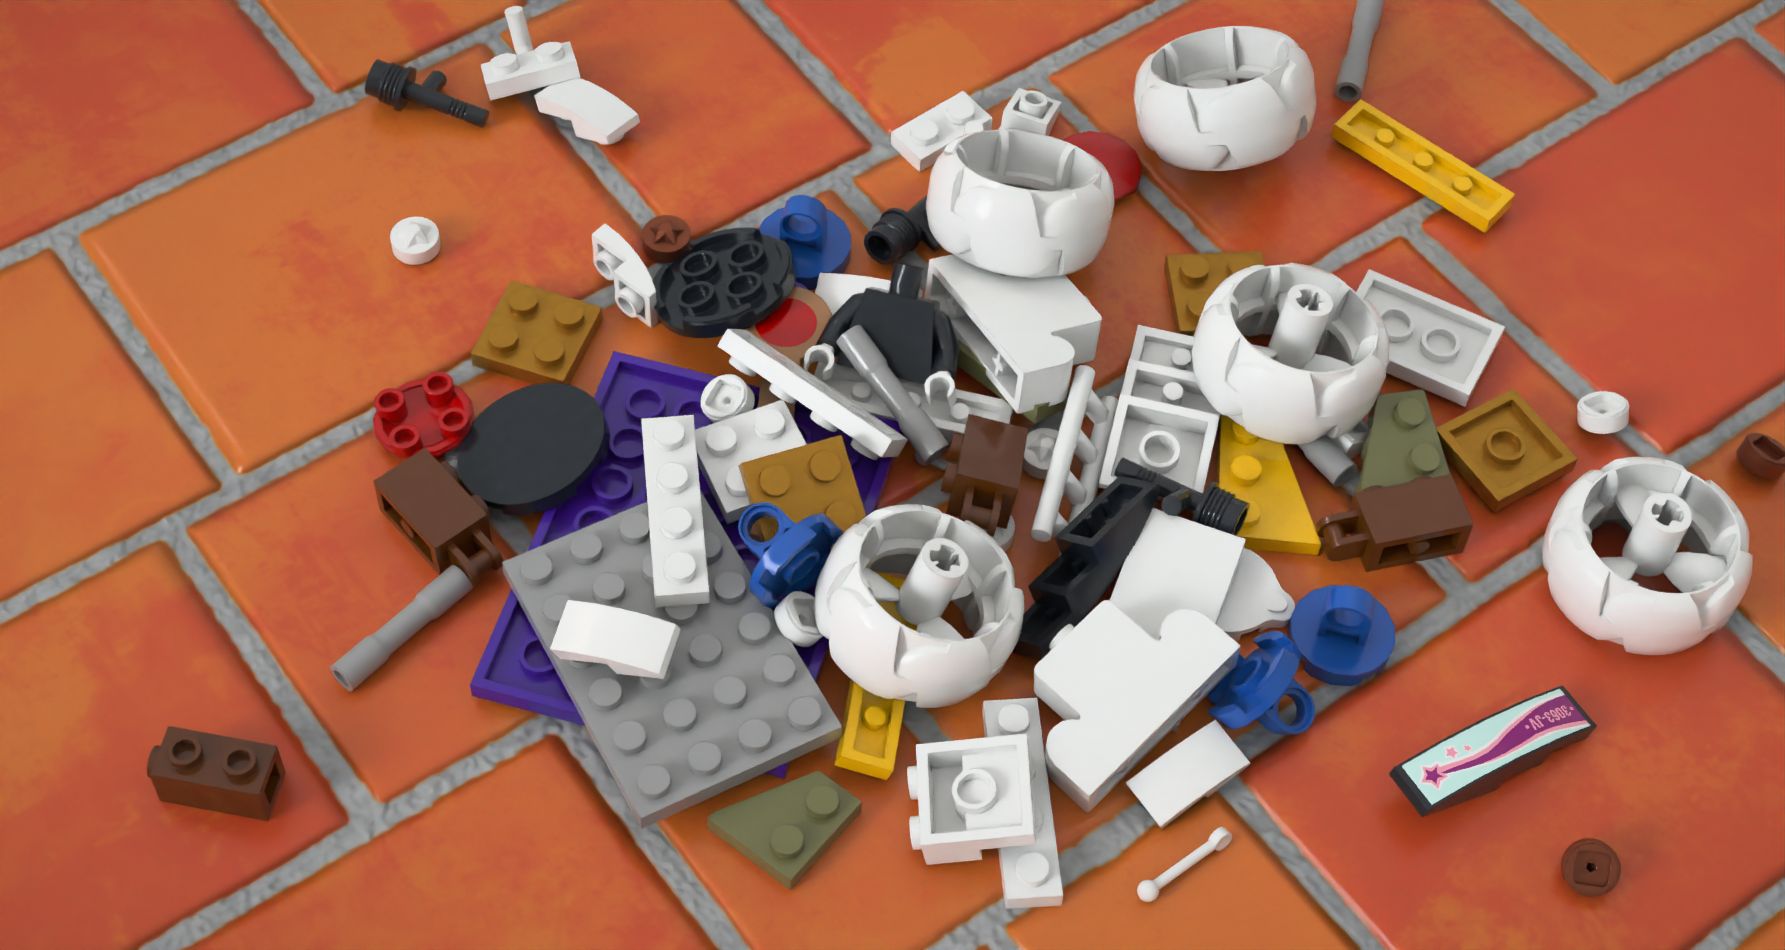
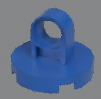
[759,195,851,290]
[738,502,843,609]
[1287,585,1395,686]
[1208,630,1315,735]

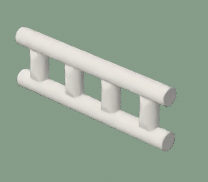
[1031,365,1119,556]

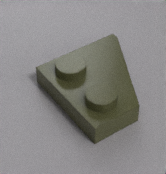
[1354,389,1450,493]
[707,770,862,890]

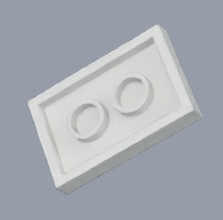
[1356,269,1505,407]

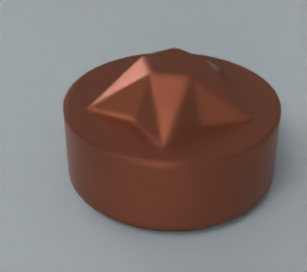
[642,215,691,263]
[1736,433,1785,480]
[1561,838,1621,897]

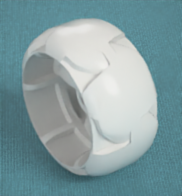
[1133,26,1317,171]
[926,130,1115,278]
[1192,263,1389,444]
[1542,457,1753,655]
[815,504,1024,708]

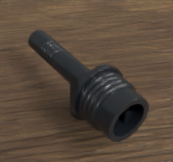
[365,59,489,128]
[864,195,941,265]
[1114,457,1250,536]

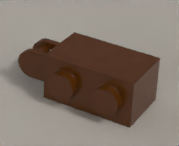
[940,414,1028,537]
[373,448,504,586]
[1315,474,1474,572]

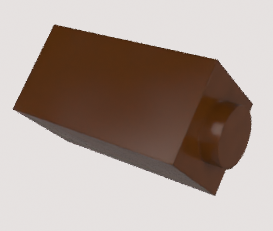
[147,726,286,821]

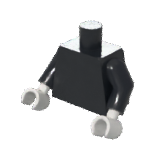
[803,262,960,406]

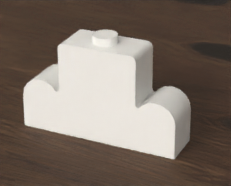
[925,254,1102,414]
[1034,600,1241,813]

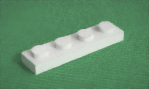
[718,329,908,460]
[814,362,1014,442]
[641,415,710,608]
[982,698,1063,909]

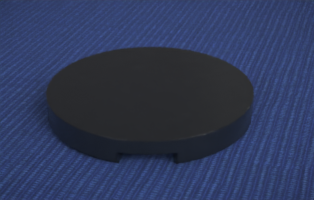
[653,228,797,338]
[457,383,610,515]

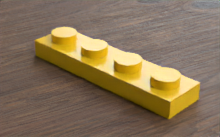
[1331,99,1515,233]
[835,571,917,780]

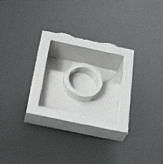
[907,733,1036,865]

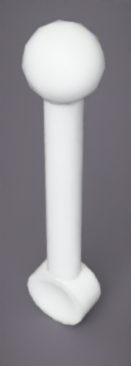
[1137,827,1232,902]

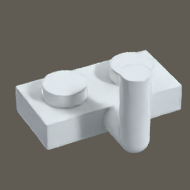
[480,6,580,101]
[891,91,993,172]

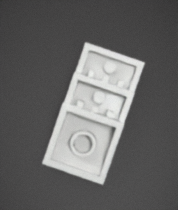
[1098,325,1220,501]

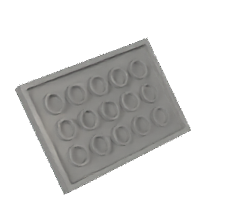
[502,490,842,829]

